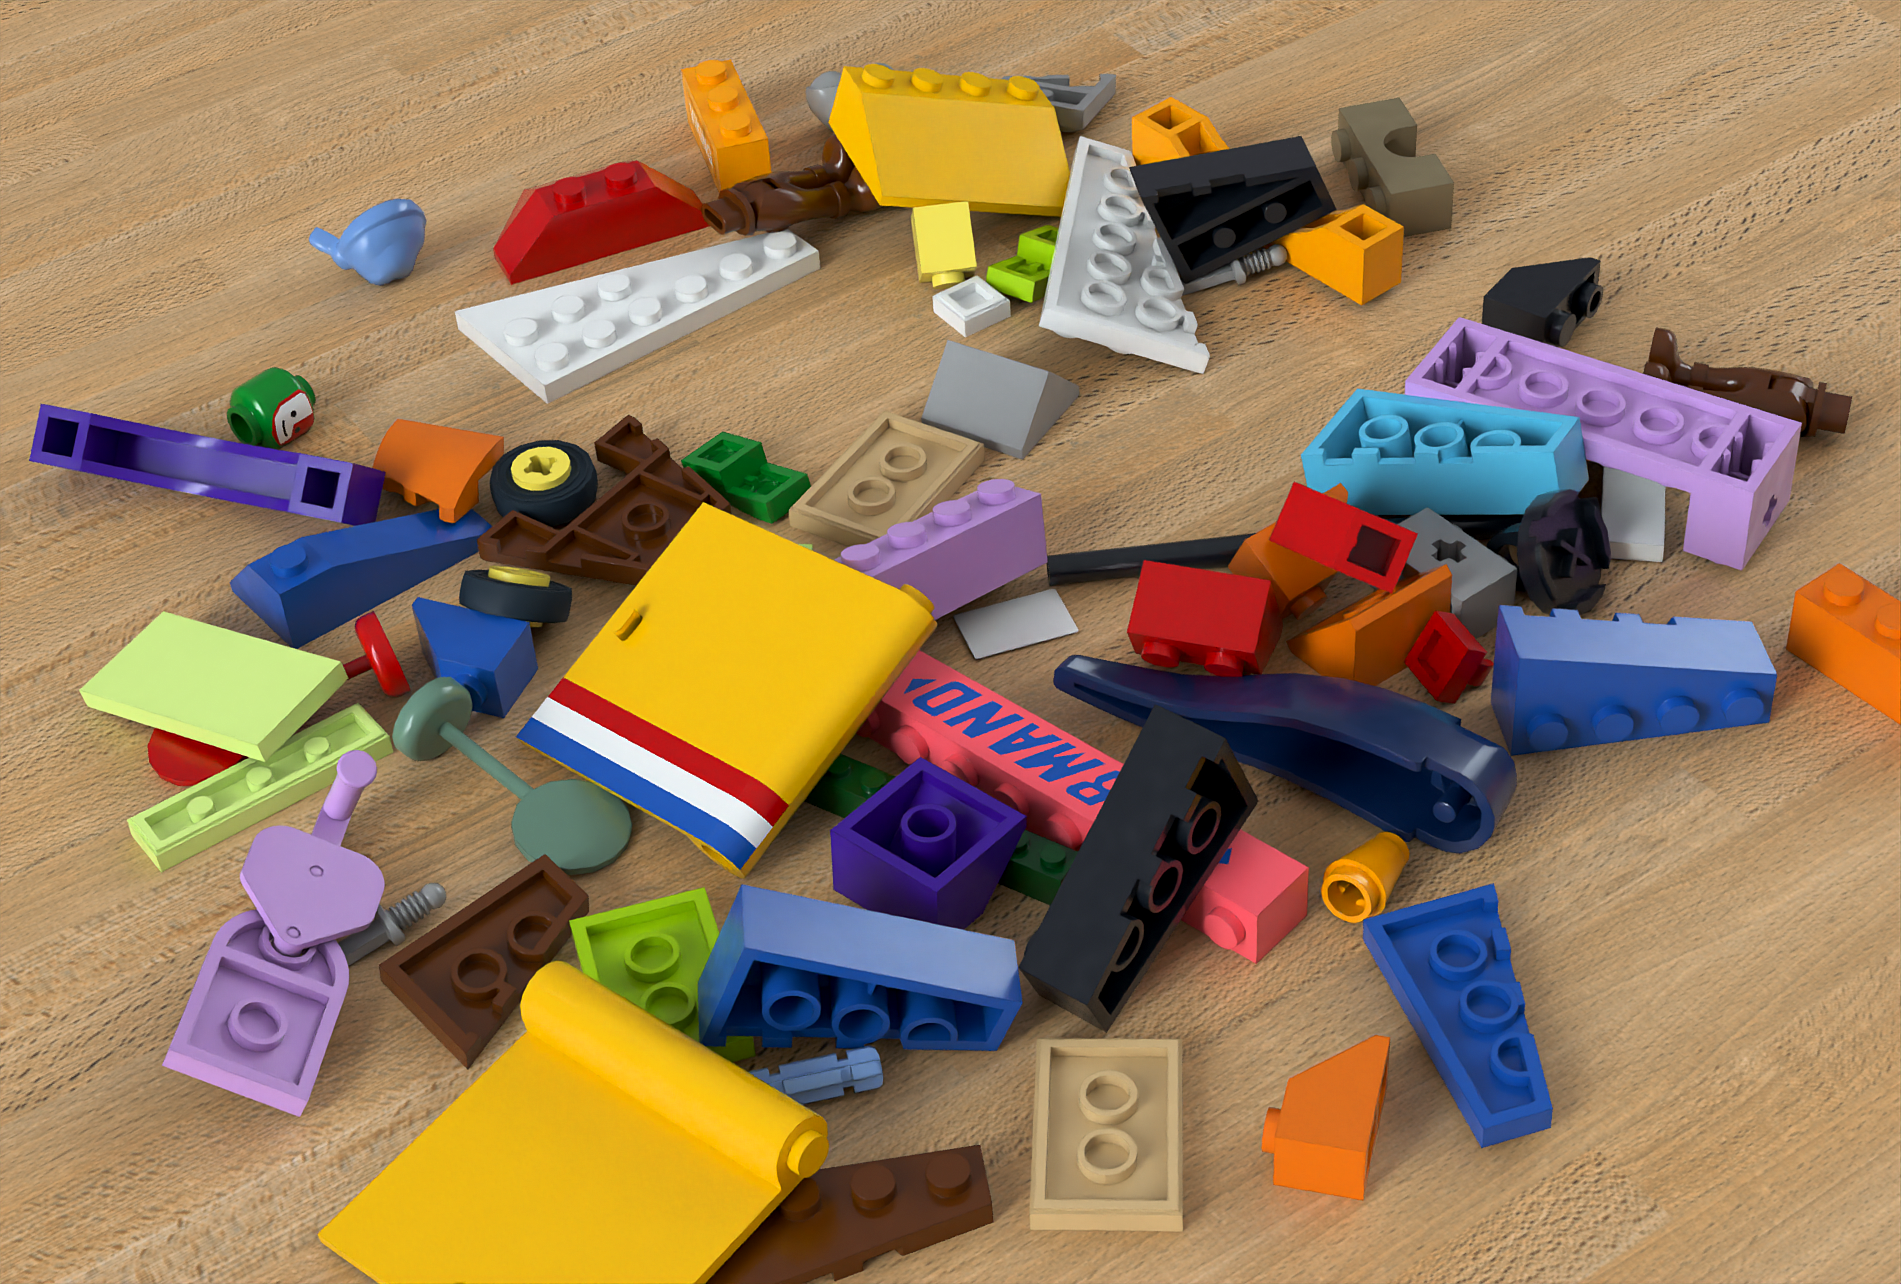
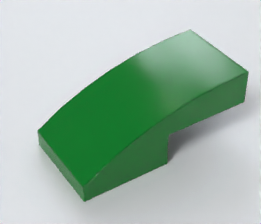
[681,431,811,524]

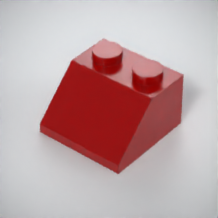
[1127,560,1283,677]

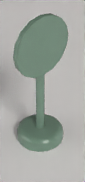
[392,677,632,875]

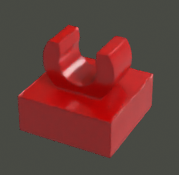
[1404,610,1494,704]

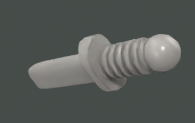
[1180,244,1287,296]
[338,883,447,966]

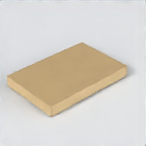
[789,411,985,547]
[1029,1038,1183,1232]

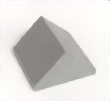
[921,340,1080,460]

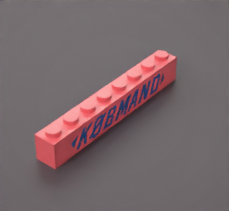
[856,650,1309,964]

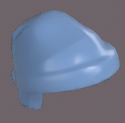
[309,199,427,286]

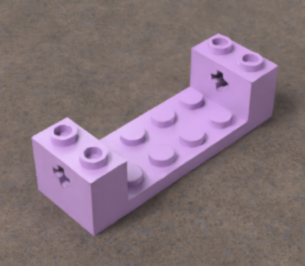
[1405,317,1802,570]

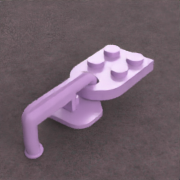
[162,750,385,1117]

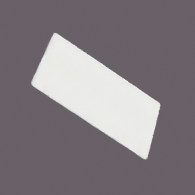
[953,589,1078,659]

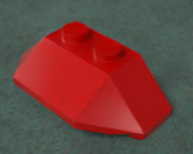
[493,160,710,285]

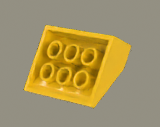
[828,64,1070,217]

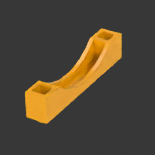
[1132,97,1404,305]

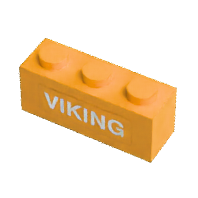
[681,59,772,193]

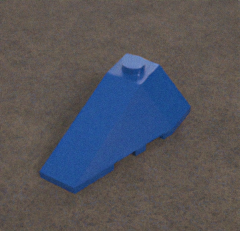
[230,509,492,649]

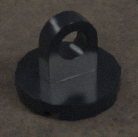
[1486,489,1611,615]

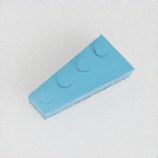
[1301,389,1589,515]

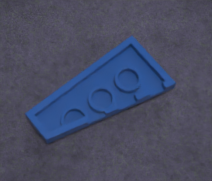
[1362,883,1553,1148]

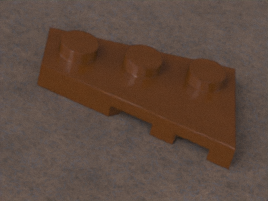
[379,854,589,1070]

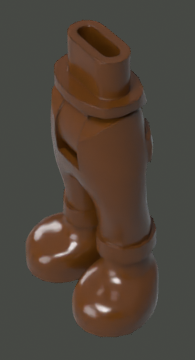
[701,133,885,236]
[1643,327,1852,437]

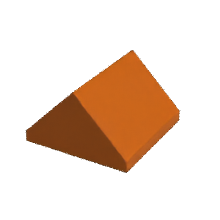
[1286,564,1452,686]

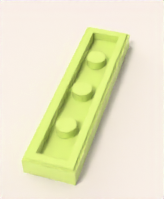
[127,703,393,872]

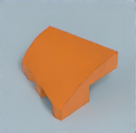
[372,419,504,523]

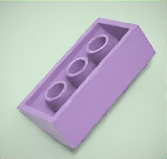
[834,479,1048,620]

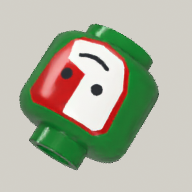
[227,367,316,450]

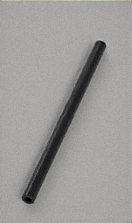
[1046,497,1601,586]

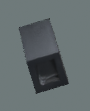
[1482,257,1603,347]

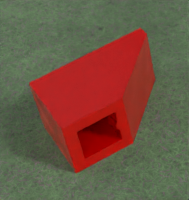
[1269,481,1418,594]

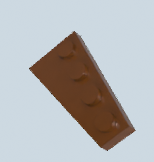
[705,1145,994,1284]

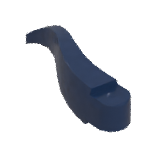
[1053,655,1517,854]

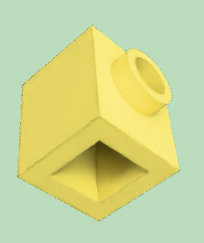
[911,201,977,289]

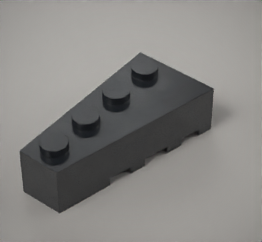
[1018,704,1259,1033]

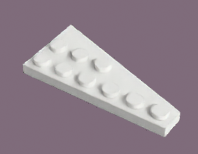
[1039,136,1210,374]
[455,229,820,404]

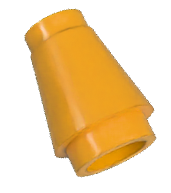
[1321,832,1410,923]

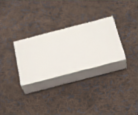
[1601,466,1666,562]

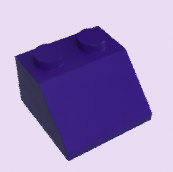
[830,757,1027,930]

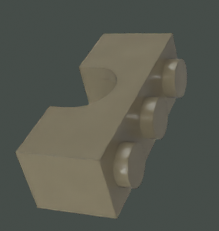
[1331,97,1454,237]

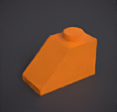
[1228,483,1348,620]
[1262,1035,1390,1201]

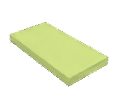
[79,611,348,762]

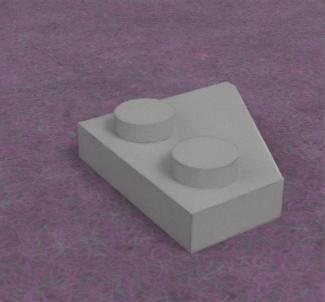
[1002,74,1116,132]

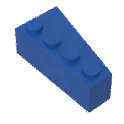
[1491,605,1777,756]
[698,884,1023,1051]

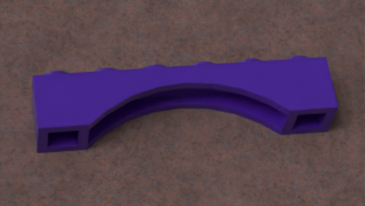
[29,404,386,526]

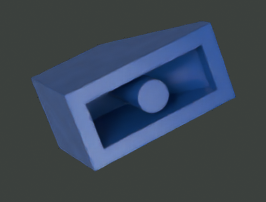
[412,597,538,718]

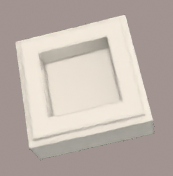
[932,275,1011,338]

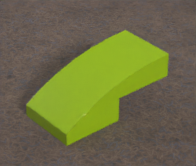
[986,225,1059,303]

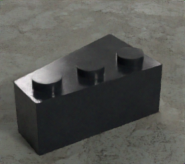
[1129,136,1337,284]

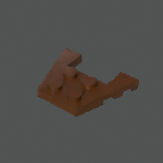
[477,415,732,586]

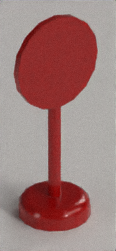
[147,611,411,786]

